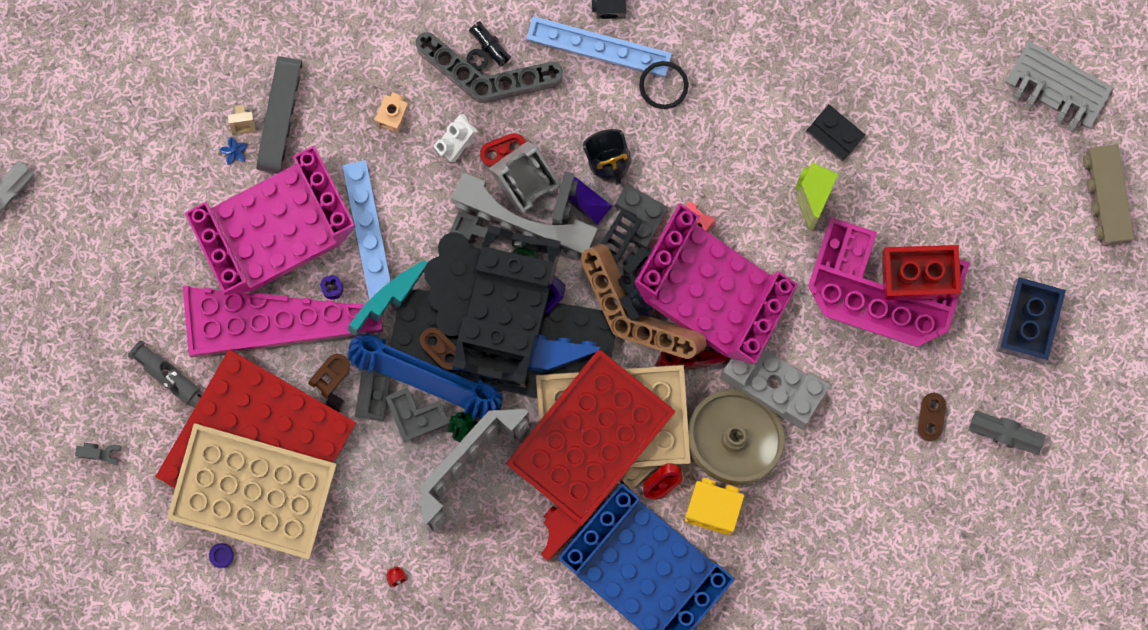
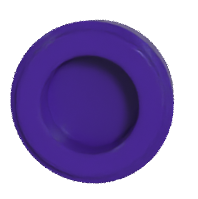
[209,543,234,568]

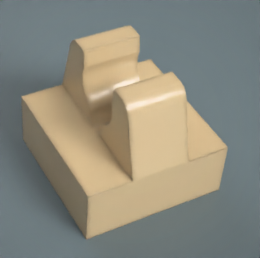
[228,105,256,135]

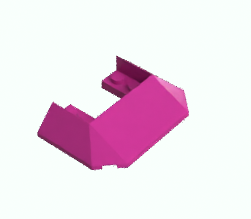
[808,217,970,347]

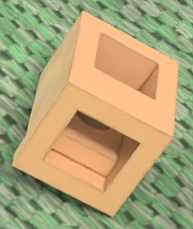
[375,93,409,133]

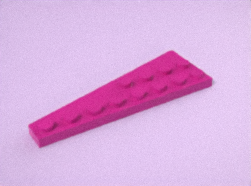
[183,286,383,358]

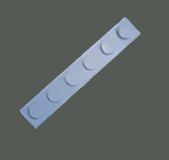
[526,16,672,78]
[342,160,391,300]

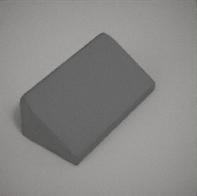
[355,369,391,422]

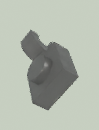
[449,211,494,243]
[75,443,122,465]

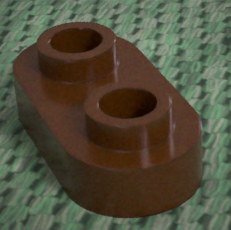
[420,328,456,371]
[917,393,946,442]

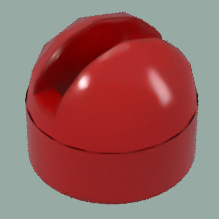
[386,566,408,587]

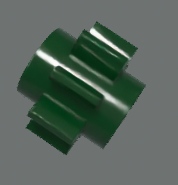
[447,412,478,442]

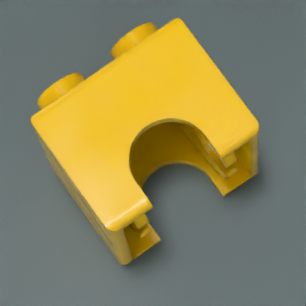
[684,478,744,535]

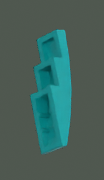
[347,260,428,336]

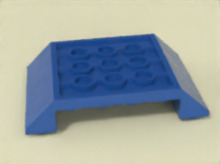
[558,483,735,630]

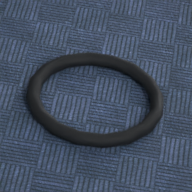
[639,61,689,109]

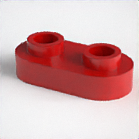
[480,133,526,167]
[643,463,683,499]

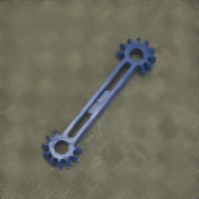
[348,332,502,419]

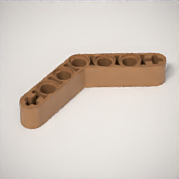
[581,244,706,359]

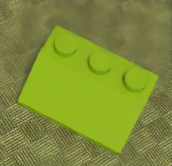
[794,162,839,231]

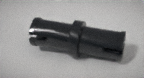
[469,21,511,67]

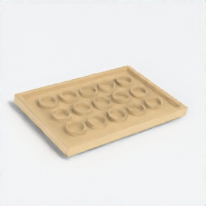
[536,364,691,467]
[167,423,337,559]

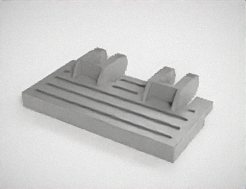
[1005,41,1113,131]

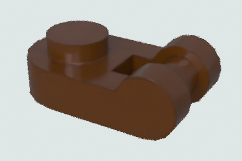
[308,354,350,399]

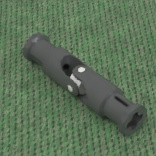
[128,340,203,408]

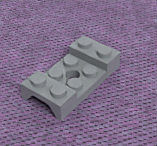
[720,345,830,430]

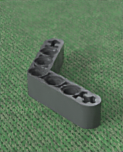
[416,32,563,103]

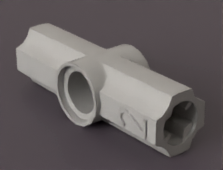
[0,161,35,213]

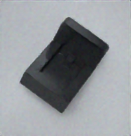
[622,246,652,278]

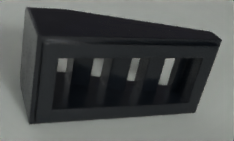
[600,208,643,263]

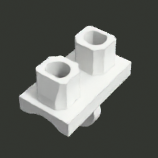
[434,114,478,162]

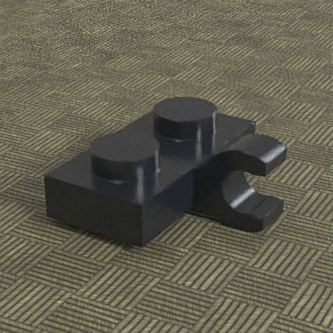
[618,270,651,321]

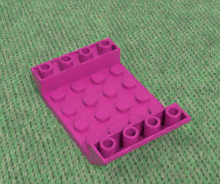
[185,145,356,295]
[634,203,798,364]

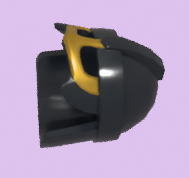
[583,129,632,185]

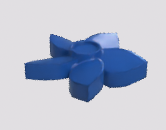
[219,137,247,165]

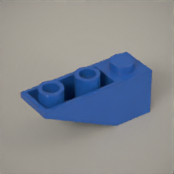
[530,335,600,373]

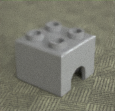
[488,141,561,214]

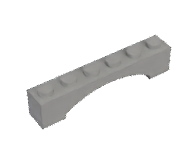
[452,172,598,260]

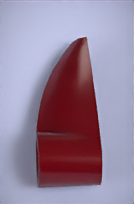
[654,350,728,370]

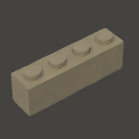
[1083,144,1134,246]

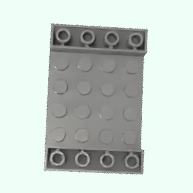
[421,409,530,532]

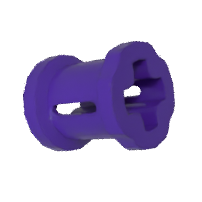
[320,275,343,300]

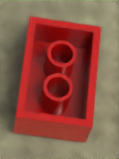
[882,245,961,300]

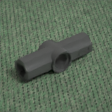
[968,410,1046,455]

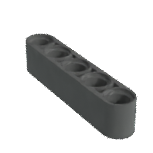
[256,56,303,173]

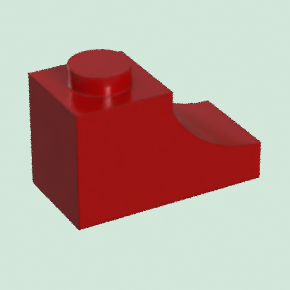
[541,506,582,562]

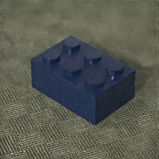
[996,277,1066,364]

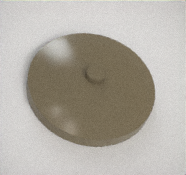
[688,390,784,485]

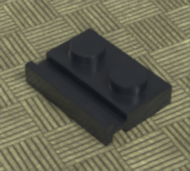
[806,104,866,162]

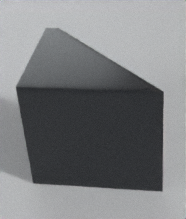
[326,393,345,412]

